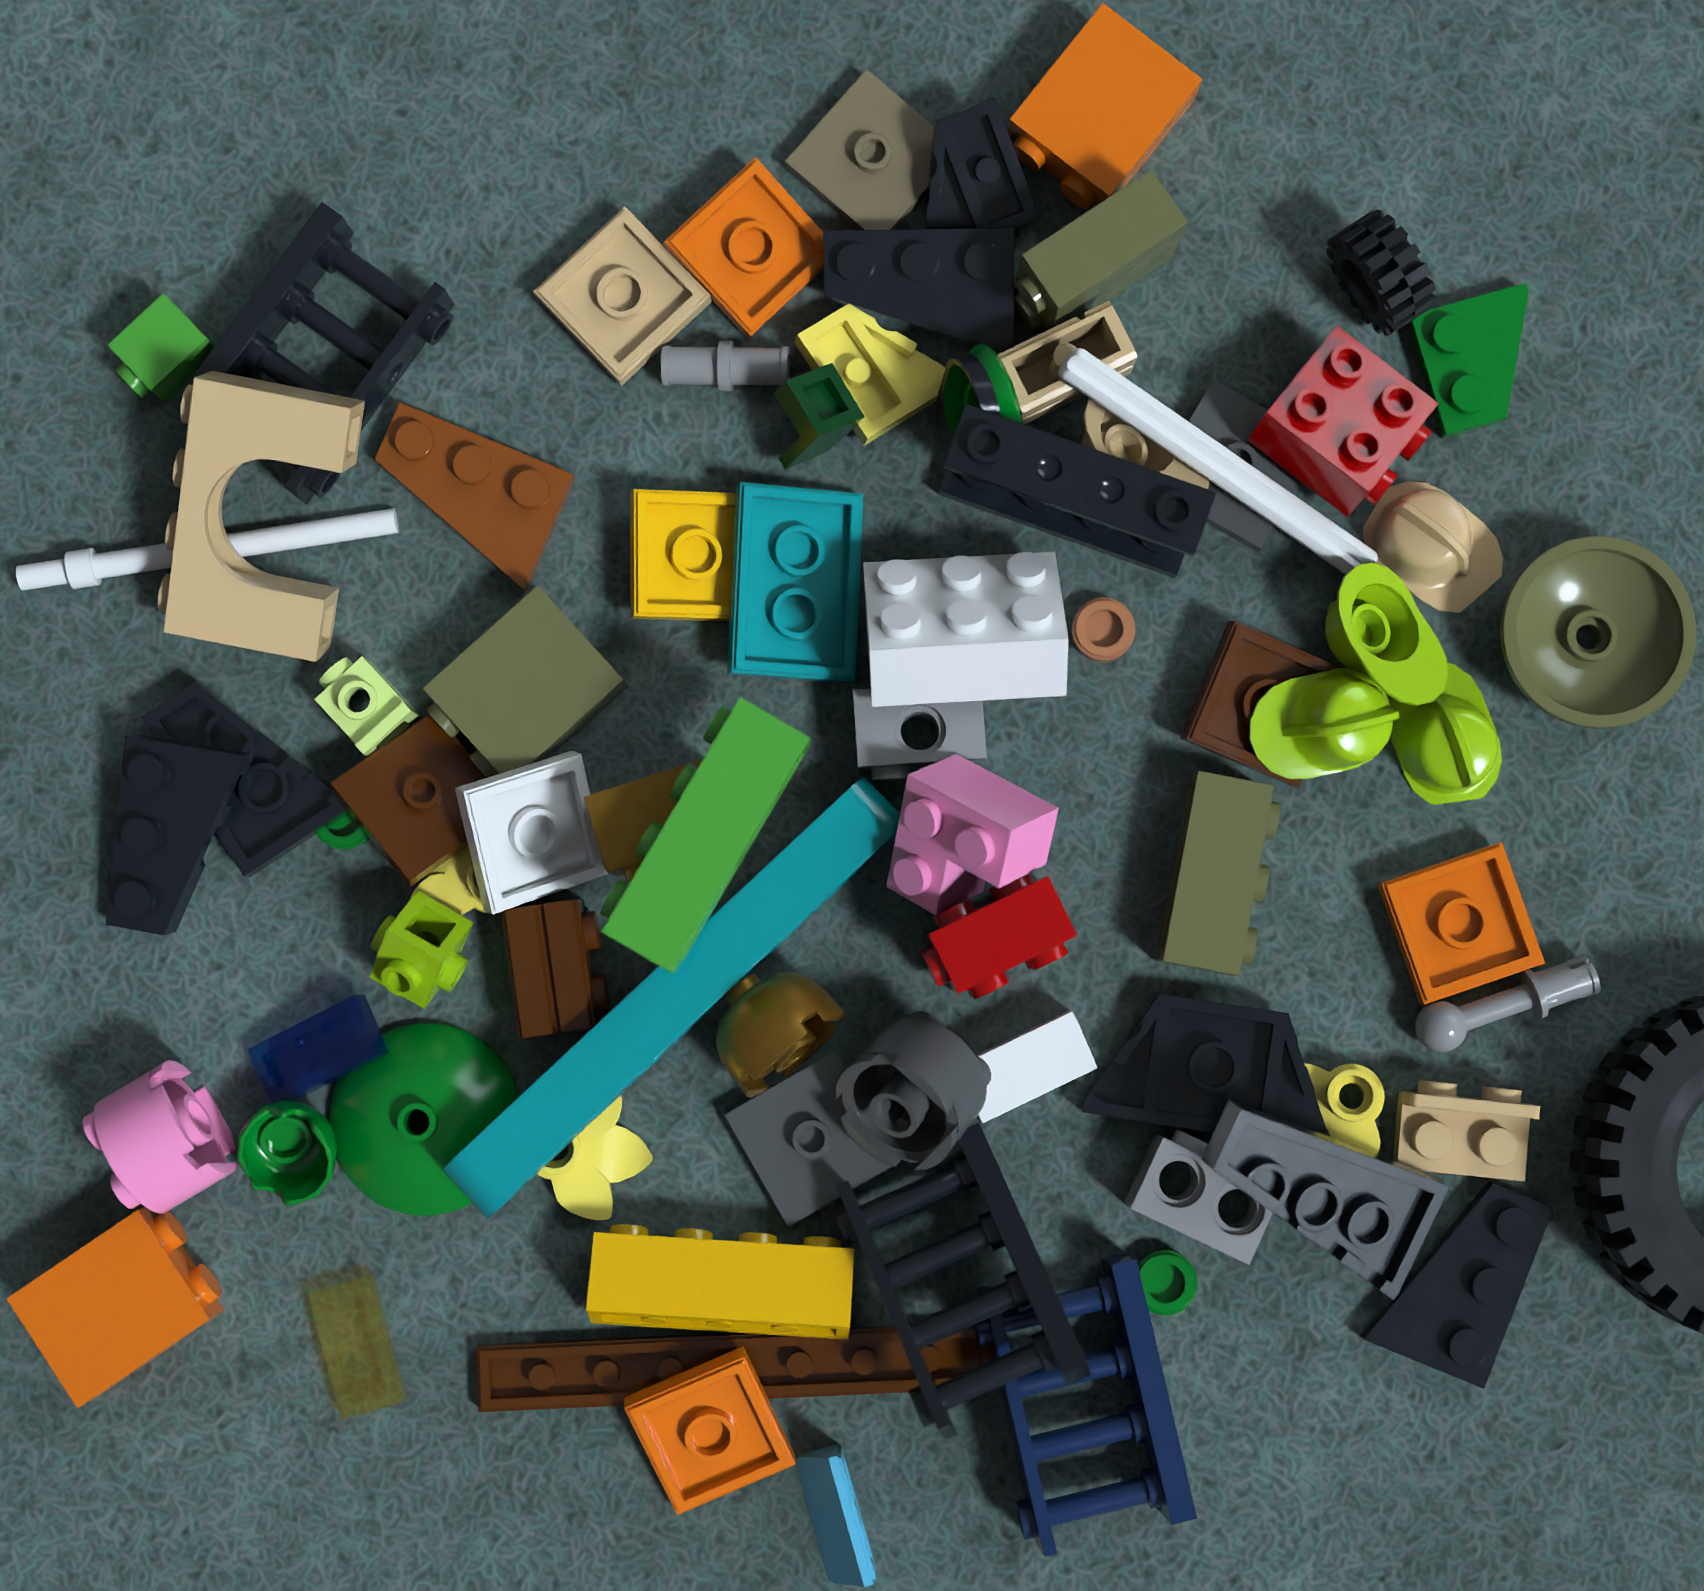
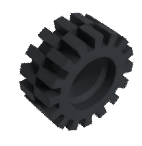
[1326,209,1436,336]

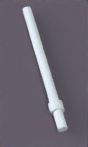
[16,508,399,591]

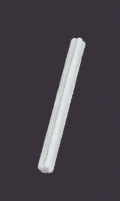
[1058,348,1378,574]

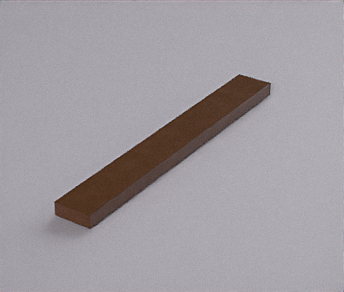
[476,1325,993,1412]

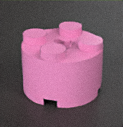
[82,1060,237,1213]

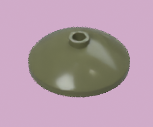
[1500,536,1697,729]

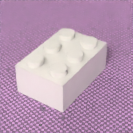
[863,552,1068,707]

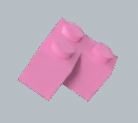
[886,754,1059,915]

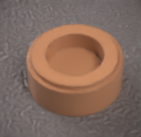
[1071,597,1135,662]

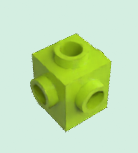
[369,890,474,1009]

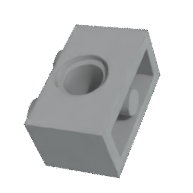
[853,689,987,782]

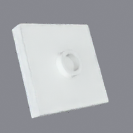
[455,751,608,914]

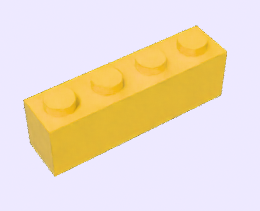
[586,1224,854,1340]

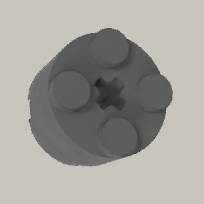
[836,1011,992,1170]

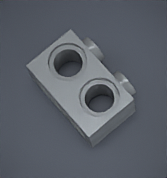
[1124,1129,1273,1265]

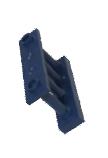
[973,1253,1197,1557]

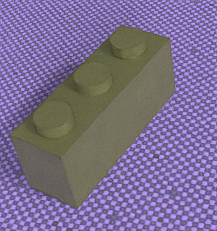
[1156,771,1281,976]

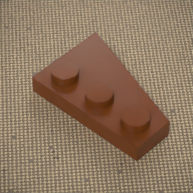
[375,402,575,592]

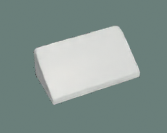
[976,1010,1097,1123]

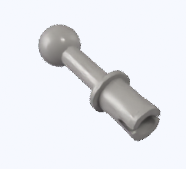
[1415,954,1601,1052]

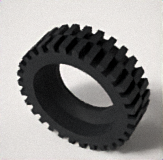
[1570,996,1704,1334]

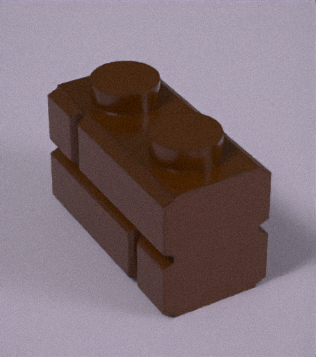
[501,899,610,1039]

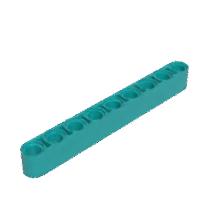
[443,776,900,1219]

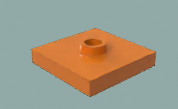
[662,157,824,339]
[1377,842,1545,1005]
[624,1346,796,1515]

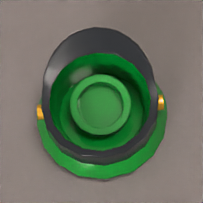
[936,343,1022,454]

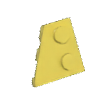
[794,303,946,446]

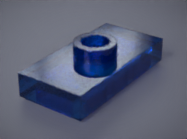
[247,994,389,1102]

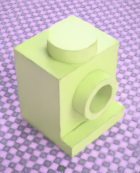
[314,656,421,756]

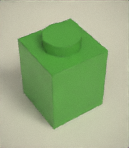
[108,293,215,404]

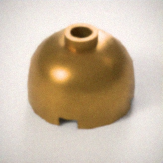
[716,972,847,1098]

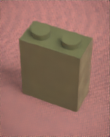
[1014,169,1188,332]
[422,585,629,778]

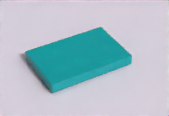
[727,482,863,683]

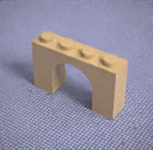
[158,371,365,662]

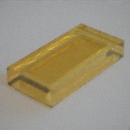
[308,1274,407,1419]

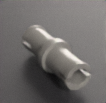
[661,341,791,392]

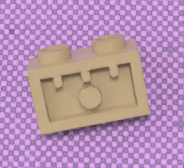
[1393,1080,1540,1181]

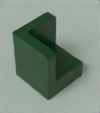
[774,363,865,469]

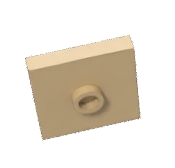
[533,206,712,386]

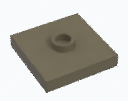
[785,69,933,230]

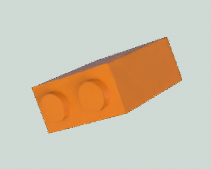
[1007,3,1203,209]
[6,1207,225,1409]

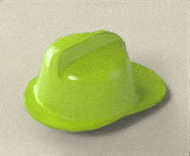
[1325,562,1449,706]
[1386,662,1502,805]
[1249,668,1399,779]

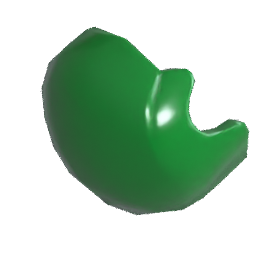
[237,1100,338,1205]

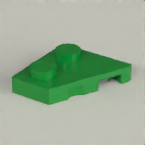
[1407,283,1529,439]

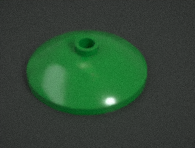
[330,1023,520,1216]

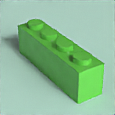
[600,697,811,973]

